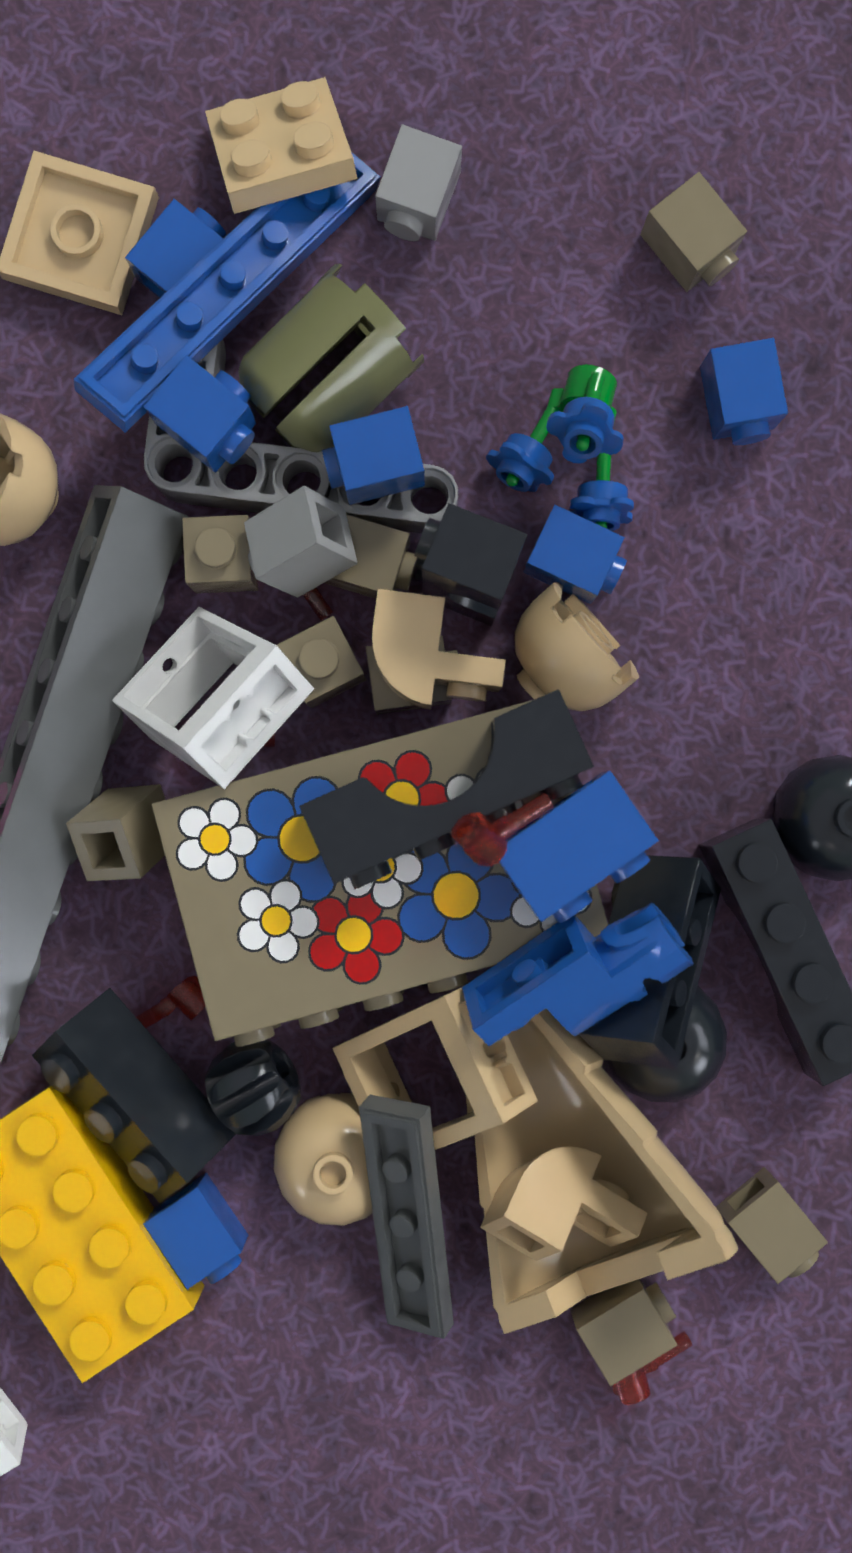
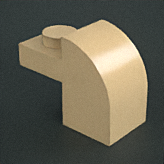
[372,589,506,710]
[480,1146,648,1261]

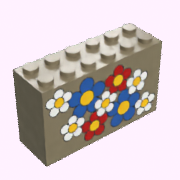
[152,700,608,1047]

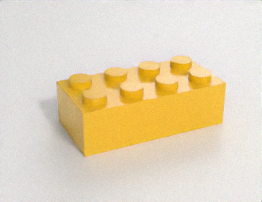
[0,1085,204,1383]

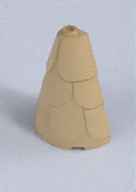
[466,1009,738,1334]

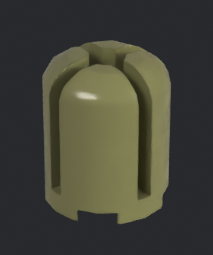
[238,264,424,453]

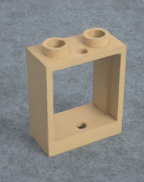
[332,986,538,1150]

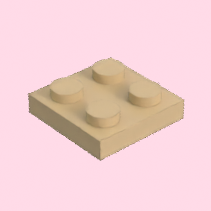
[205,77,357,214]
[0,151,159,315]

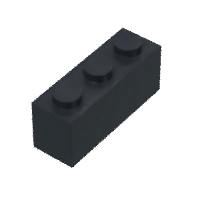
[579,855,721,1070]
[32,988,236,1203]

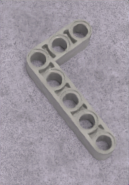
[144,339,458,533]

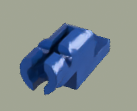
[462,903,694,1046]

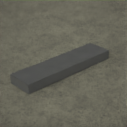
[359,1094,454,1339]

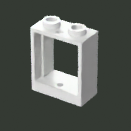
[112,607,314,789]

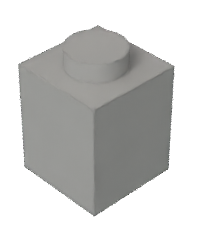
[375,124,462,241]
[244,486,358,598]

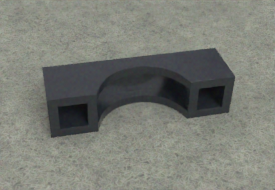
[299,689,594,890]
[699,819,852,1086]

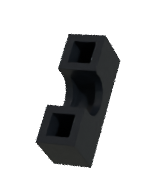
[414,503,528,626]

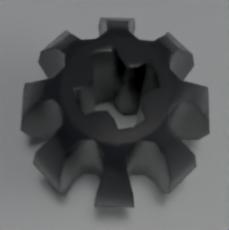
[205,1039,301,1136]

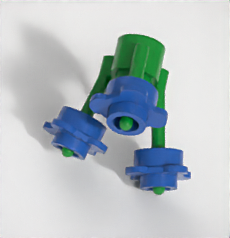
[486,364,634,531]

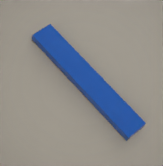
[74,152,381,433]

